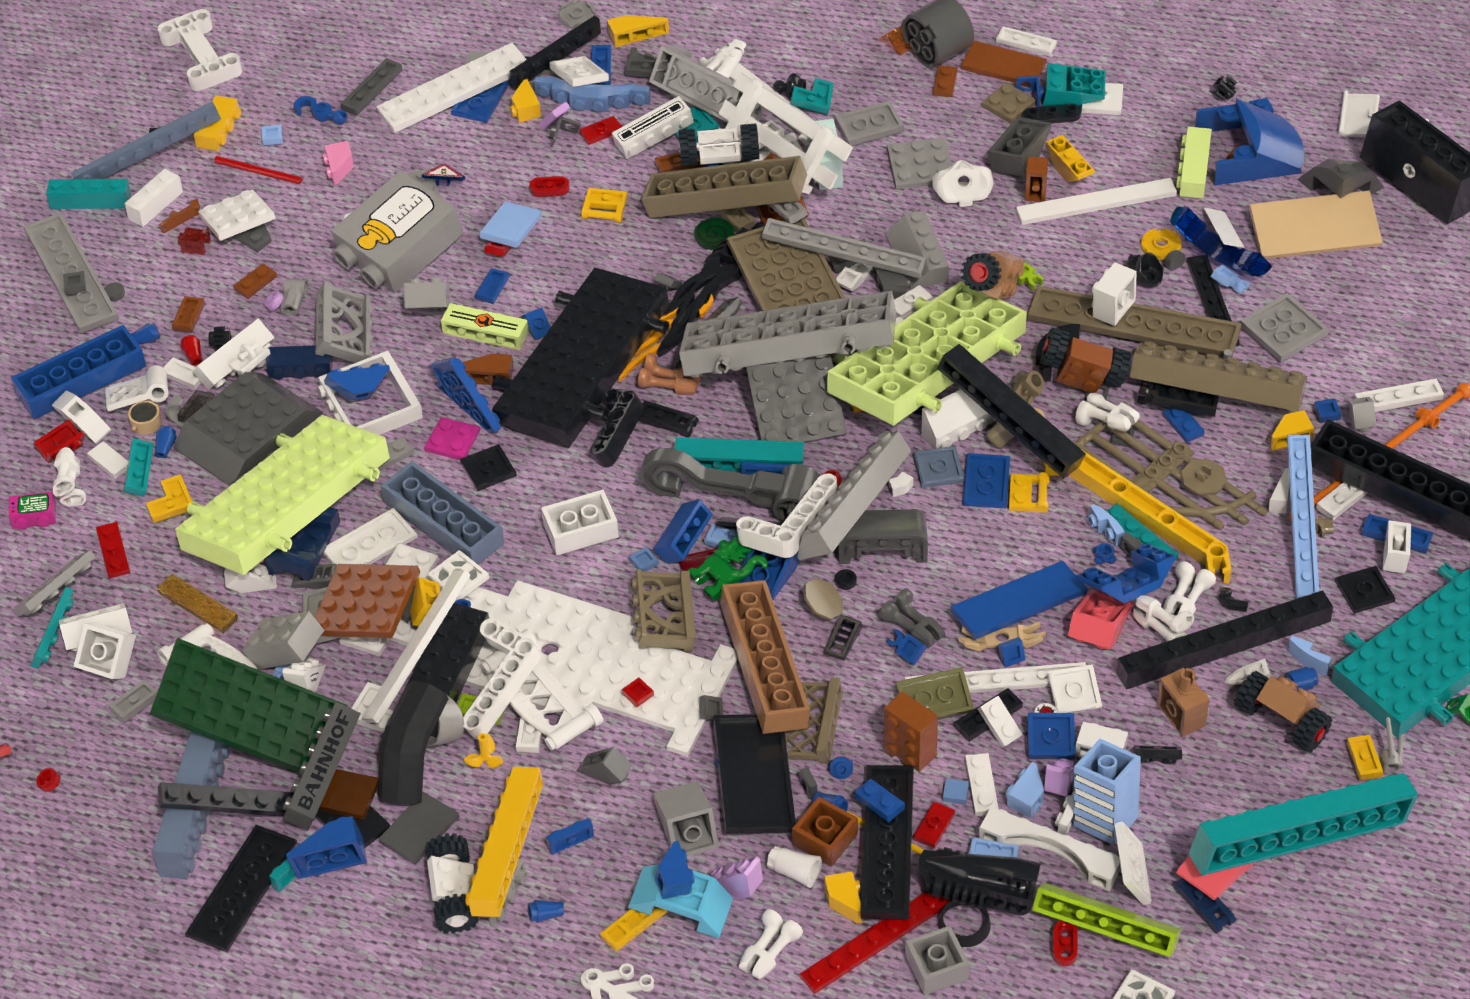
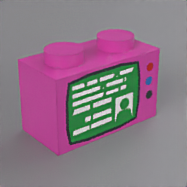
[9,492,56,529]

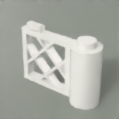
[105,365,169,412]

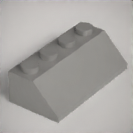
[885,210,949,290]

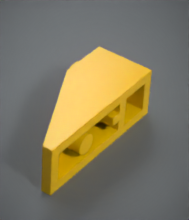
[607,15,669,47]

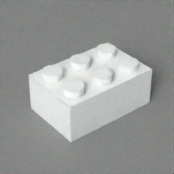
[541,490,619,556]

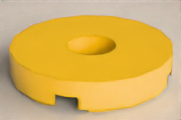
[1141,228,1182,261]

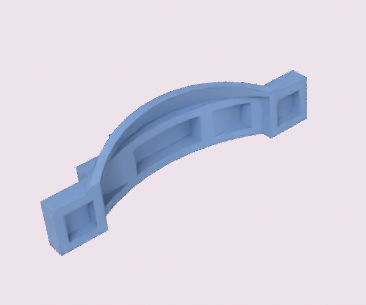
[534,76,651,112]

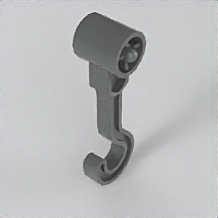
[640,448,820,522]

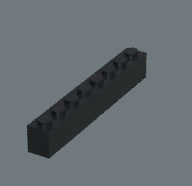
[937,344,1086,479]

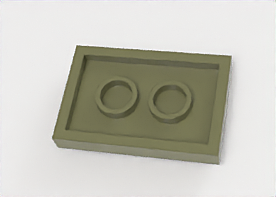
[896,667,974,720]

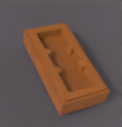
[172,296,205,333]

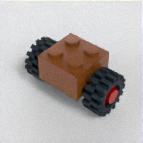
[1040,327,1131,393]

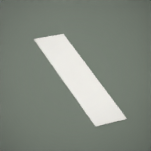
[1204,208,1245,248]

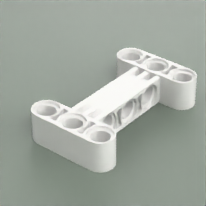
[158,9,242,91]

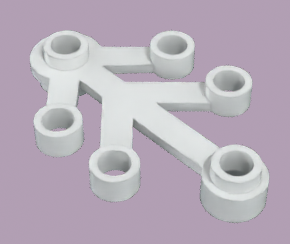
[581,963,654,999]

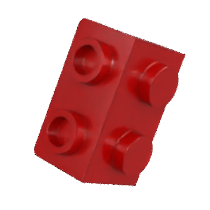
[33,419,85,463]

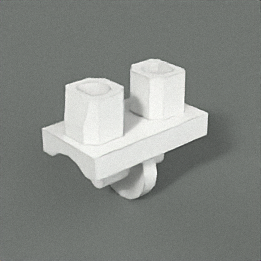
[228,341,271,376]

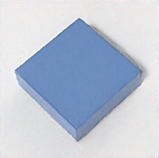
[629,547,659,572]
[943,778,969,805]

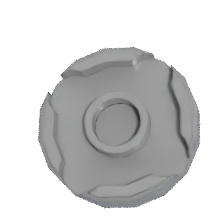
[558,0,596,29]

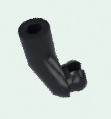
[1218,587,1248,612]

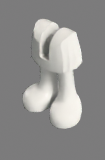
[1076,393,1140,432]
[53,447,86,507]
[1163,562,1216,615]
[1132,595,1194,642]
[739,909,803,980]

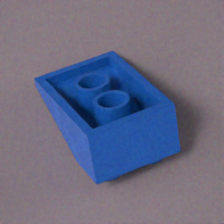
[739,548,800,600]
[286,816,367,879]

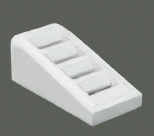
[1269,468,1290,514]

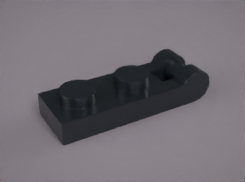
[638,400,699,437]

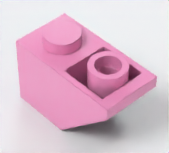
[323,141,354,185]

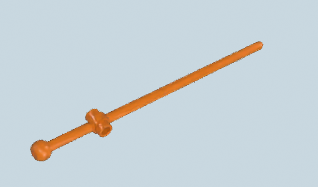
[1289,382,1470,522]

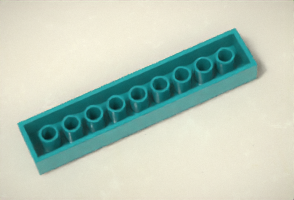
[1188,773,1418,876]

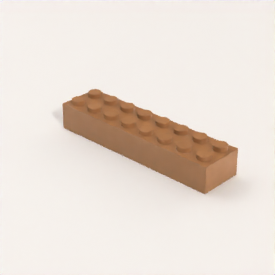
[720,580,810,734]

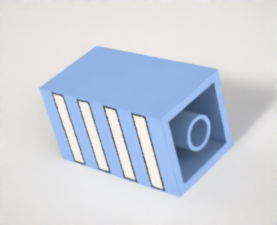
[1073,739,1141,845]

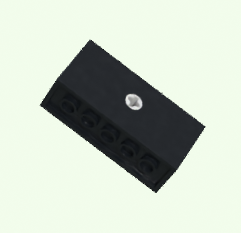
[1360,100,1470,224]

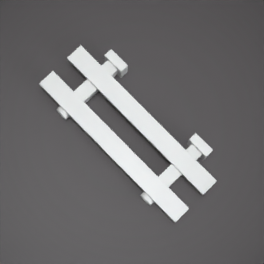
[718,72,853,194]

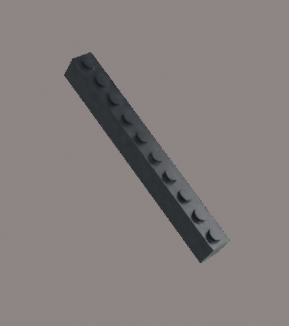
[1117,590,1333,690]

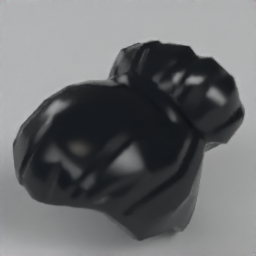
[1125,253,1164,288]

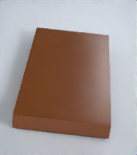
[961,41,1047,87]

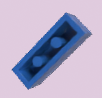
[653,499,713,564]

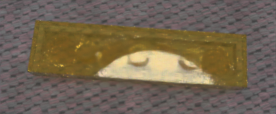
[157,574,238,633]

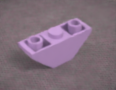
[1044,758,1074,796]
[711,856,763,900]

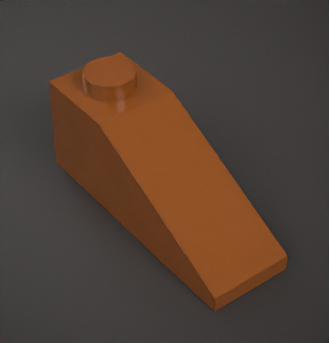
[463,354,514,385]

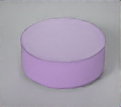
[264,290,284,311]

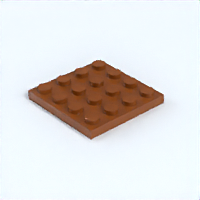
[314,564,421,638]

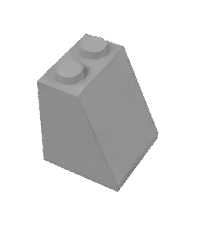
[653,781,719,856]

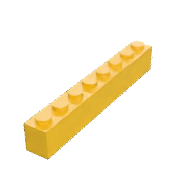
[466,767,543,917]

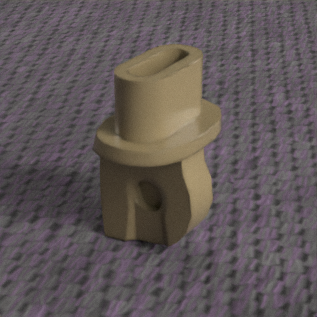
[1315,516,1334,537]

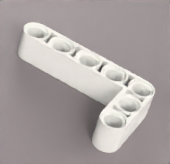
[736,474,838,558]
[463,618,541,739]

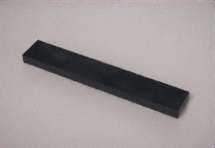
[1187,254,1240,346]

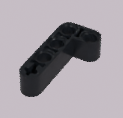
[591,389,645,467]

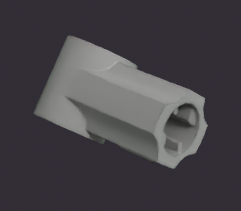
[280,279,308,316]

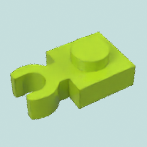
[1017,261,1044,291]

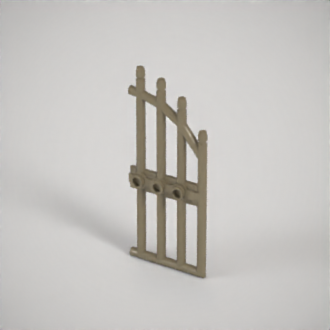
[1074,402,1268,530]

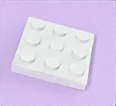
[198,190,275,241]

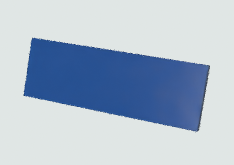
[951,561,1088,640]

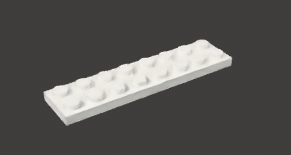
[376,43,527,133]

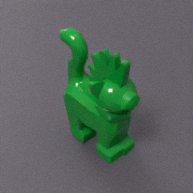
[688,535,768,601]

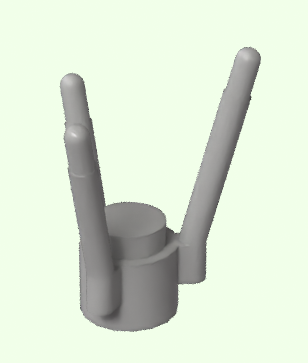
[1375,717,1404,772]

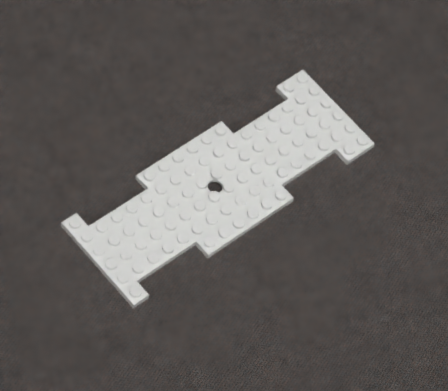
[339,543,738,757]

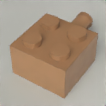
[1157,668,1209,737]

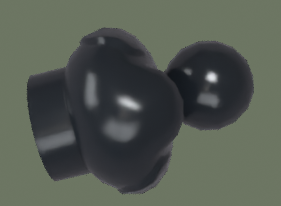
[773,73,807,97]

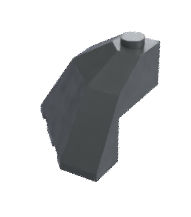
[1298,159,1384,198]

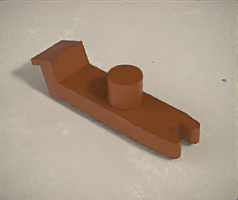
[159,199,200,233]

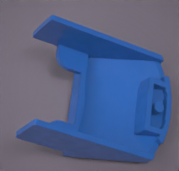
[1195,98,1304,185]

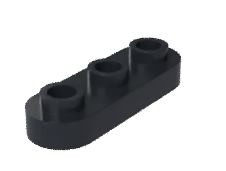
[1023,104,1081,124]

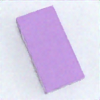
[539,102,570,129]

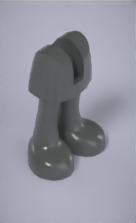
[879,588,945,648]

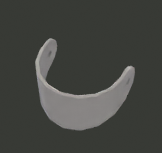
[427,695,464,747]

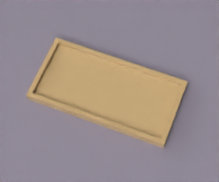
[1249,191,1383,260]

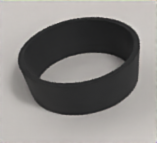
[938,900,991,947]

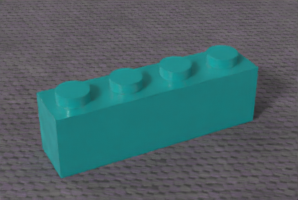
[46,179,132,209]

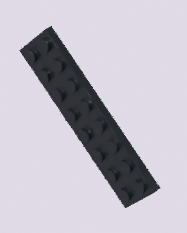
[861,765,914,919]

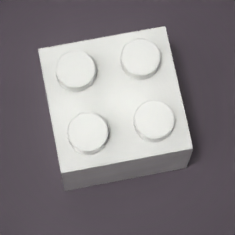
[1092,262,1137,326]
[73,623,136,679]

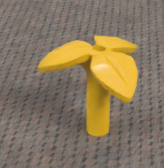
[464,733,504,768]

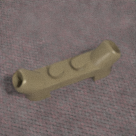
[987,371,1044,448]

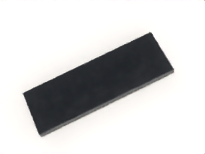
[185,825,297,953]

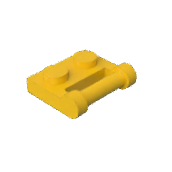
[581,188,628,223]
[1009,472,1050,513]

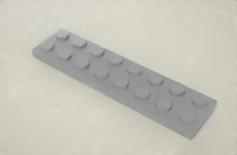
[24,213,119,334]

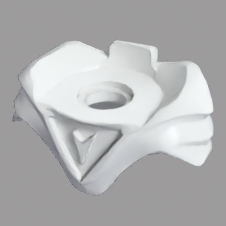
[932,160,994,207]

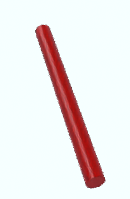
[214,156,303,185]

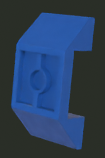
[1076,544,1175,603]

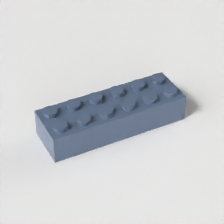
[381,461,504,565]

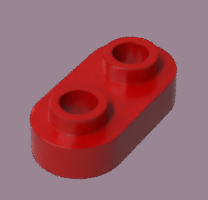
[529,176,570,197]
[1053,920,1078,966]

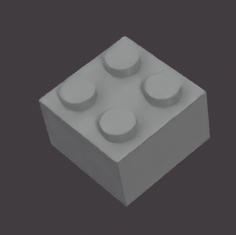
[404,278,450,310]
[905,926,970,995]

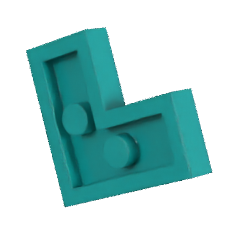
[790,78,834,115]

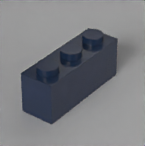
[267,345,333,379]

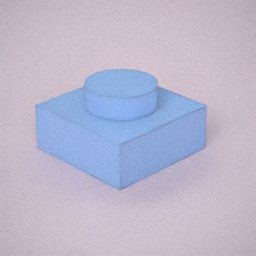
[262,125,283,145]

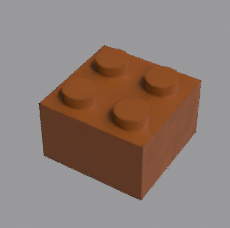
[792,797,858,867]

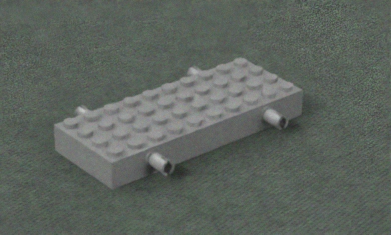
[679,291,897,377]

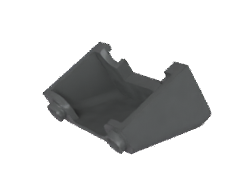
[839,509,928,564]

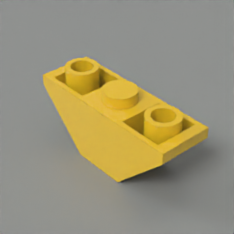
[1046,135,1095,182]

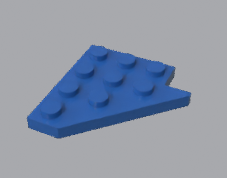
[429,357,502,433]

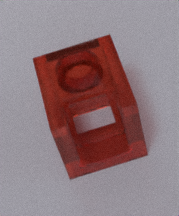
[178,227,211,255]

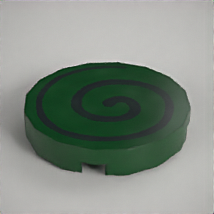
[694,217,735,250]

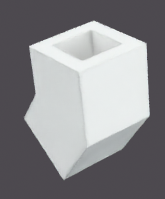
[889,472,913,497]

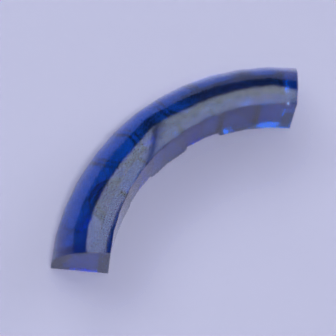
[1170,206,1272,277]

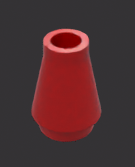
[180,335,203,366]

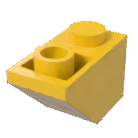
[824,871,862,924]

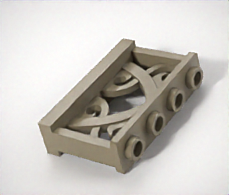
[630,569,696,652]

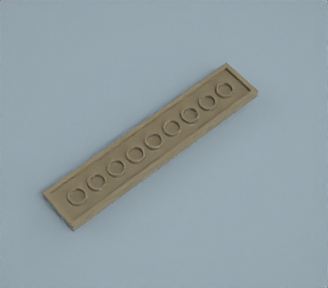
[1028,286,1242,358]

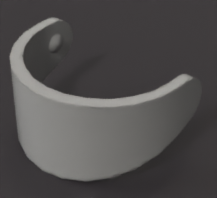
[165,395,189,427]

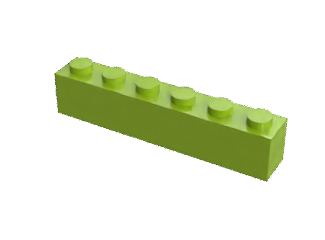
[1032,883,1182,957]

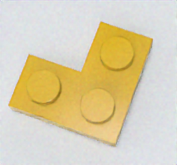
[146,474,192,523]

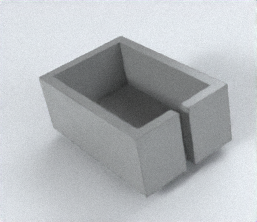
[242,611,324,670]

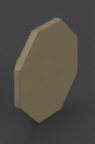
[1181,459,1227,496]
[804,578,843,621]

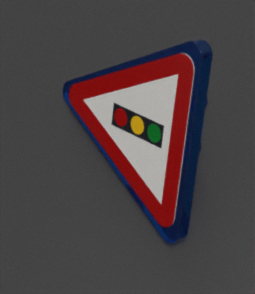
[421,164,465,186]

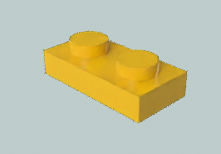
[1347,735,1383,781]

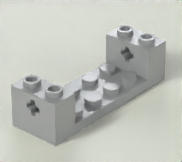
[649,45,764,123]

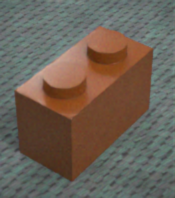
[1025,156,1048,202]

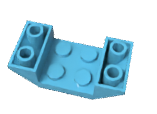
[628,864,733,939]

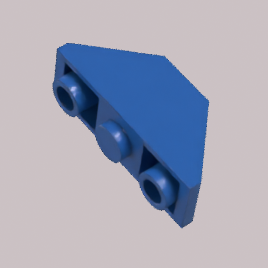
[324,363,390,401]

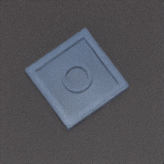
[913,446,964,488]

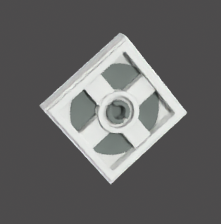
[426,550,489,601]
[1113,969,1175,999]

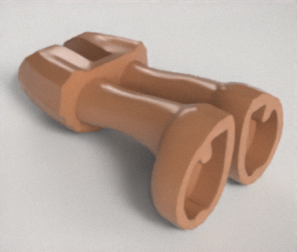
[638,353,702,395]

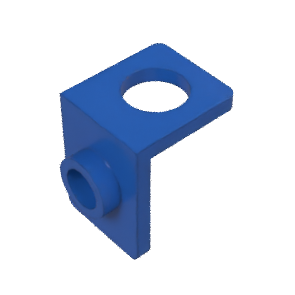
[1016,76,1044,107]
[518,307,551,340]

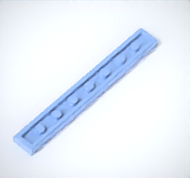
[1287,435,1319,599]

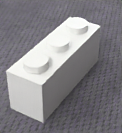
[125,169,183,227]
[59,603,132,651]

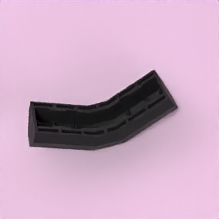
[377,680,449,804]

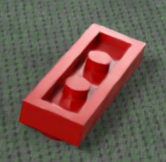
[96,522,130,579]

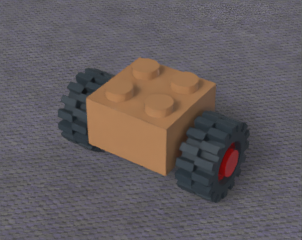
[960,251,1025,300]
[1234,671,1332,753]

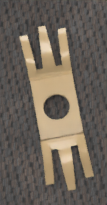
[958,621,1046,652]

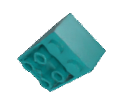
[1043,63,1106,106]

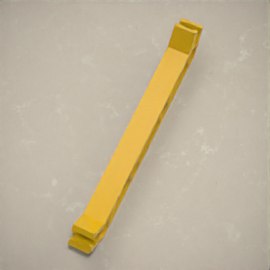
[1044,449,1231,584]

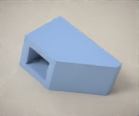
[1006,762,1044,819]

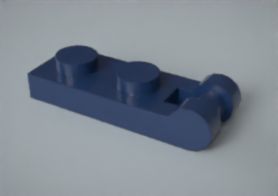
[1174,878,1236,934]

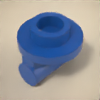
[830,756,853,779]

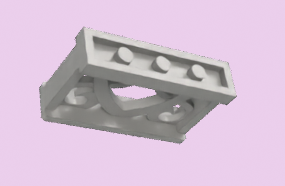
[315,281,372,363]

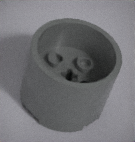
[901,0,974,68]

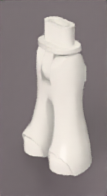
[706,39,746,78]

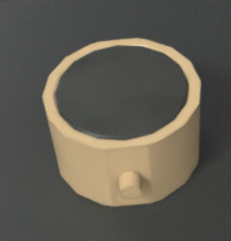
[128,401,162,434]

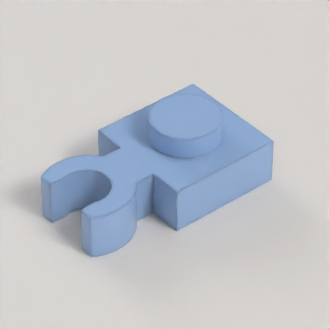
[1211,264,1250,294]

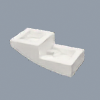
[836,263,872,291]

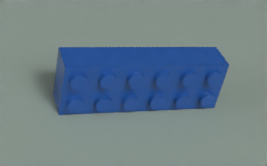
[11,324,146,419]

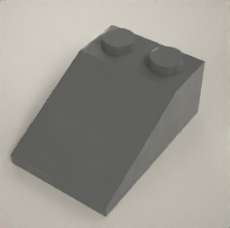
[988,117,1052,177]

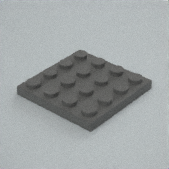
[746,354,847,443]

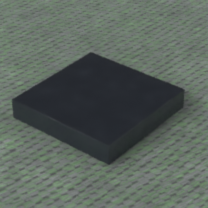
[460,444,517,491]
[1335,566,1395,614]

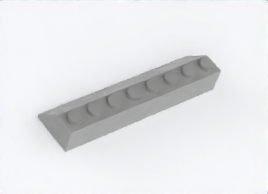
[797,430,911,560]

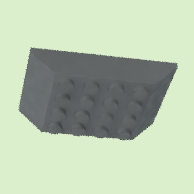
[173,371,323,486]

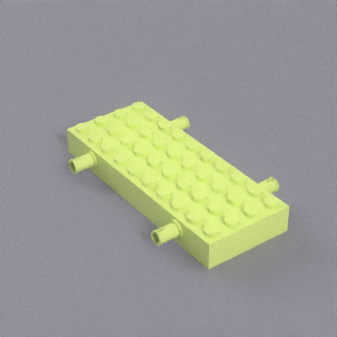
[827,281,1027,426]
[175,415,390,575]

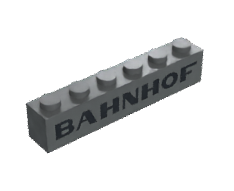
[282,702,361,830]

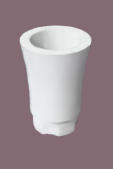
[767,846,822,888]

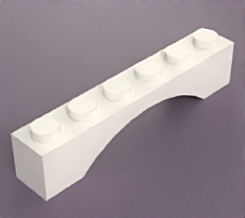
[979,806,1121,891]

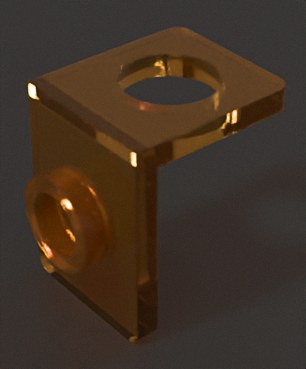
[878,25,912,56]

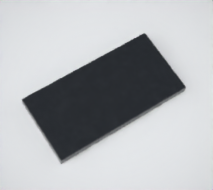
[713,714,796,834]

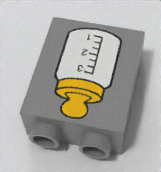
[331,170,463,293]

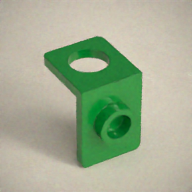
[1445,694,1470,725]

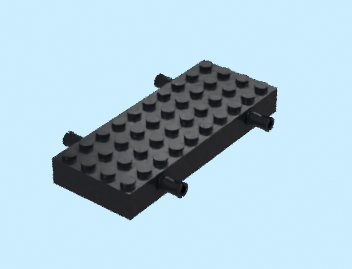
[492,267,670,448]

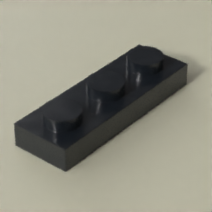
[955,688,1023,742]

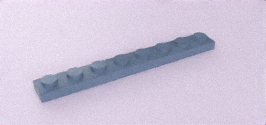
[71,101,221,179]

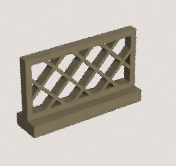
[785,678,843,764]

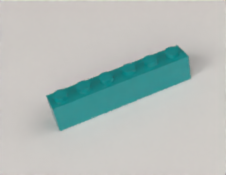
[675,437,804,472]

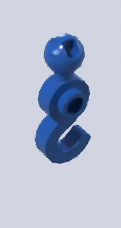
[294,96,347,124]

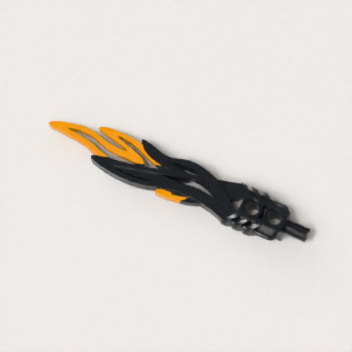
[618,221,765,382]

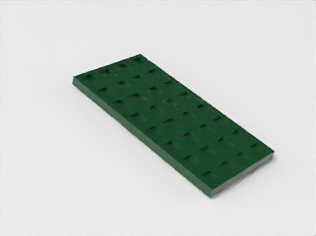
[149,638,348,773]

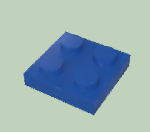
[1027,713,1076,759]

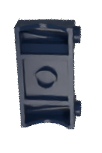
[264,507,340,581]

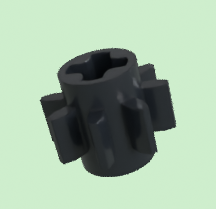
[1213,75,1238,100]
[208,326,232,351]

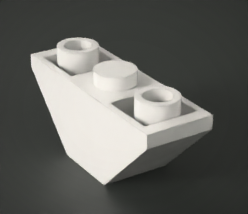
[52,390,111,444]
[283,658,326,692]

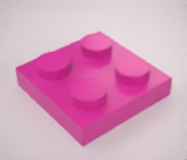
[424,417,480,460]

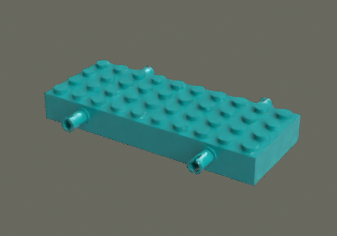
[1331,562,1470,738]

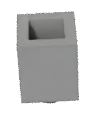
[1348,396,1377,431]

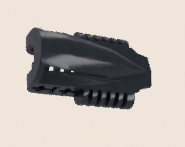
[918,847,1041,915]

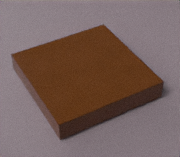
[320,769,378,820]

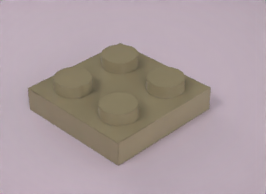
[981,82,1037,124]

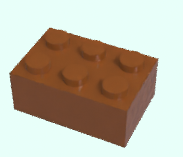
[884,691,938,772]

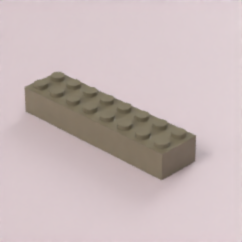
[642,156,807,218]
[1130,341,1308,412]

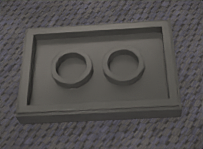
[379,791,460,865]

